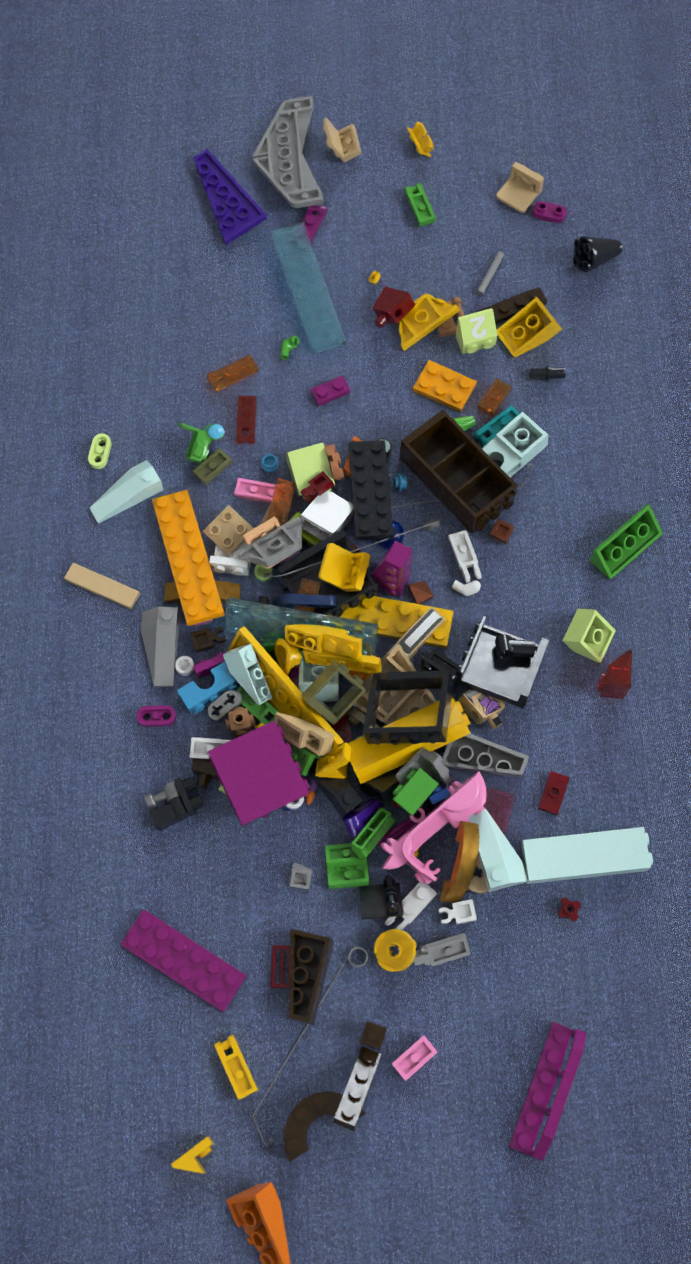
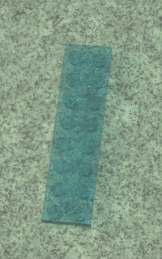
[271,222,346,354]
[225,597,378,657]

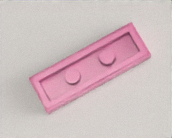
[234,478,292,507]

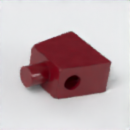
[373,287,416,328]

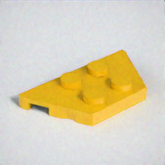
[399,293,460,351]

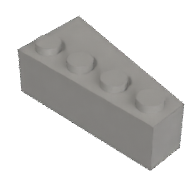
[441,734,529,778]

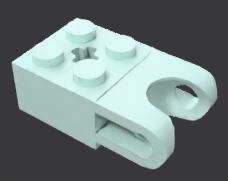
[482,412,548,478]

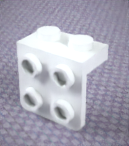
[209,540,251,576]

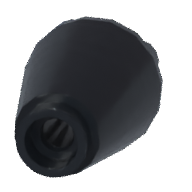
[573,236,623,272]

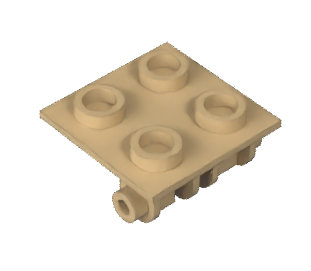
[203,505,254,556]

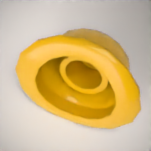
[274,638,302,676]

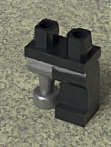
[144,777,204,831]

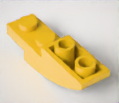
[285,624,362,660]

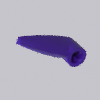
[343,798,385,837]

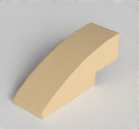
[274,712,335,756]

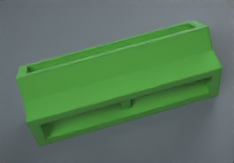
[351,807,395,859]

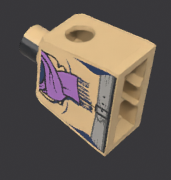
[458,689,505,729]

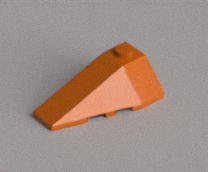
[226,1182,291,1264]

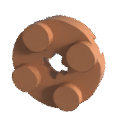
[324,444,344,481]

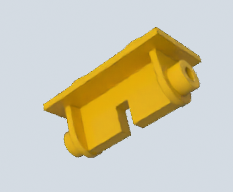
[407,122,434,157]

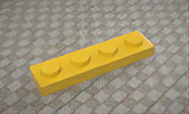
[303,649,382,674]

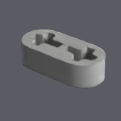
[208,690,242,720]

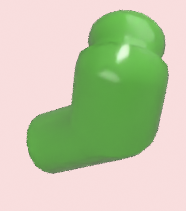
[280,336,300,360]

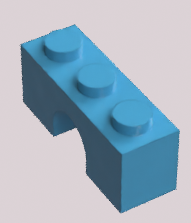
[177,661,240,715]

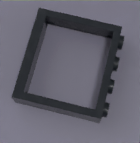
[363,670,454,745]

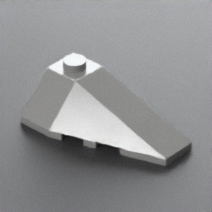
[141,607,181,688]

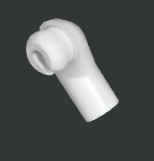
[451,580,481,596]

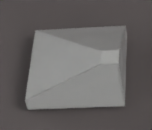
[290,863,312,890]

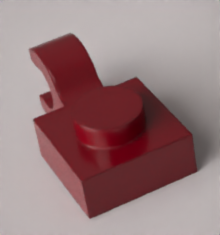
[300,471,334,503]

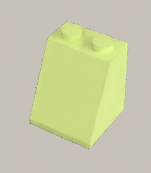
[285,442,335,498]

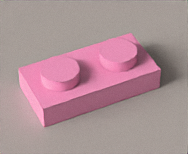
[392,1035,438,1081]

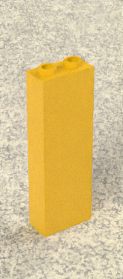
[347,697,470,784]

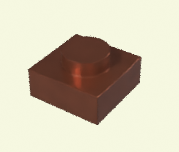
[489,519,515,545]

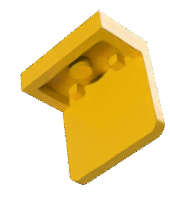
[319,543,371,592]

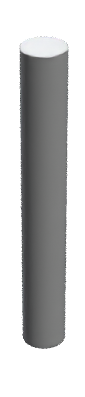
[477,251,504,296]

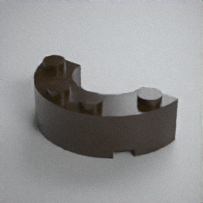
[284,1091,365,1162]

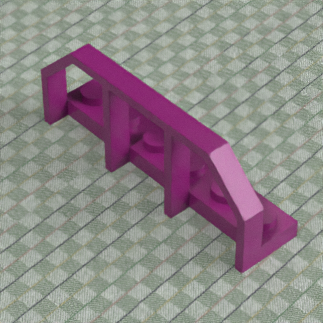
[508,1022,587,1161]

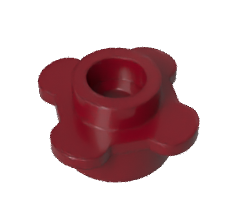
[558,898,581,921]

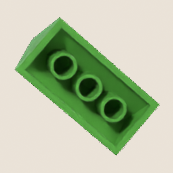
[589,504,663,580]

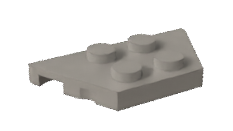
[236,516,302,567]

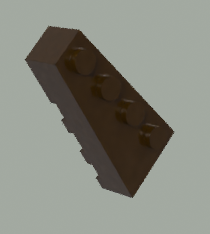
[289,929,334,1025]

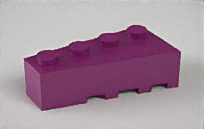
[370,541,413,597]

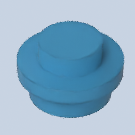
[261,454,279,472]
[393,473,407,492]

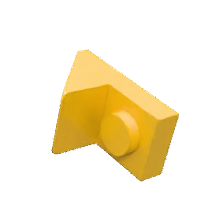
[315,742,351,779]
[171,1136,214,1174]

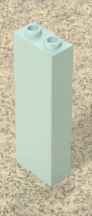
[521,827,653,884]

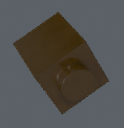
[360,1021,387,1050]

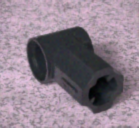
[495,634,535,660]

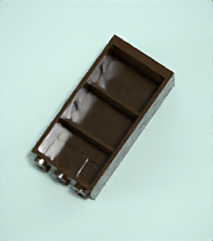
[400,409,518,534]

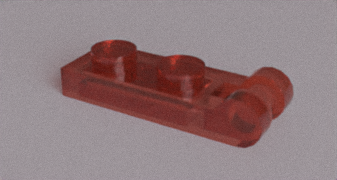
[236,396,257,444]

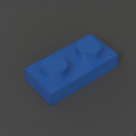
[426,786,451,804]

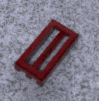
[270,945,291,989]

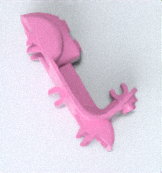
[381,771,487,885]

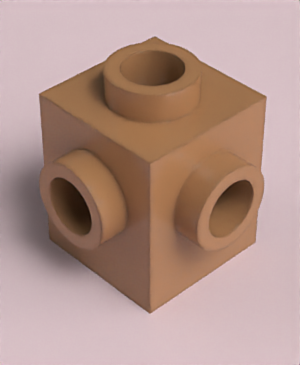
[225,707,255,737]

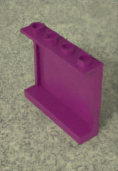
[207,721,310,827]

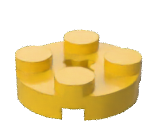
[374,929,417,972]

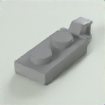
[413,933,471,967]

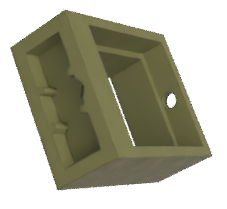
[302,660,366,725]

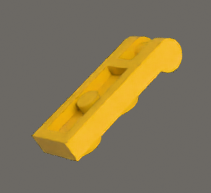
[214,1035,258,1100]

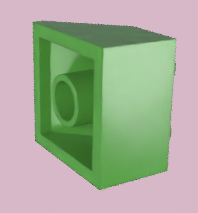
[392,768,439,816]

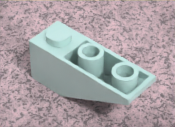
[223,644,272,705]

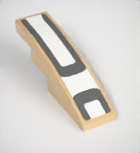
[381,606,445,663]

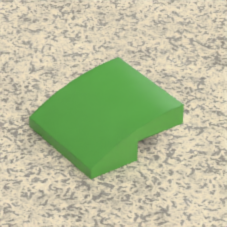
[325,843,369,889]

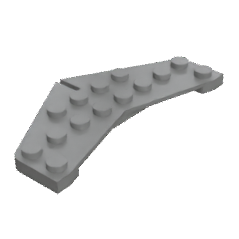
[252,96,324,208]

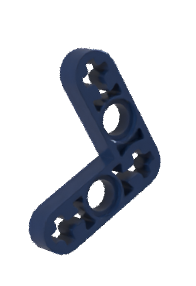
[272,594,337,612]

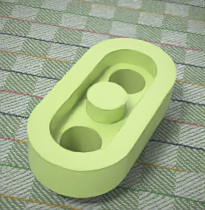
[88,434,112,469]

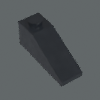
[308,763,362,818]

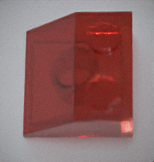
[597,650,632,699]

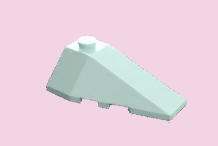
[90,460,164,524]
[468,808,528,892]

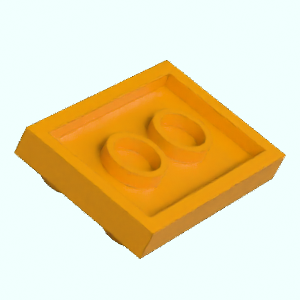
[413,360,477,413]

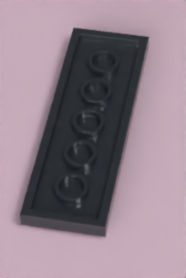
[348,440,394,541]

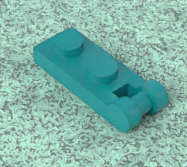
[473,405,520,447]

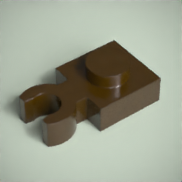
[190,627,226,653]

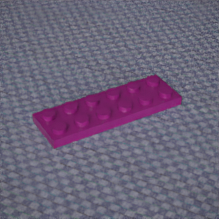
[120,909,247,1012]

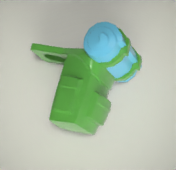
[177,423,225,464]

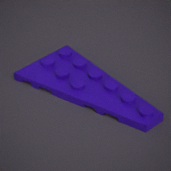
[194,149,267,245]

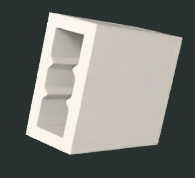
[300,490,354,541]

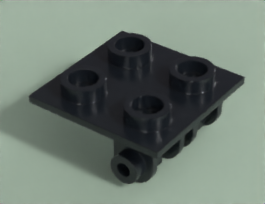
[359,875,403,920]

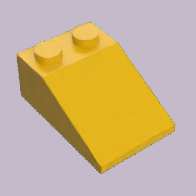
[497,297,562,358]

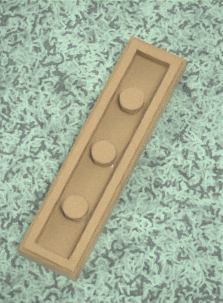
[64,563,140,610]

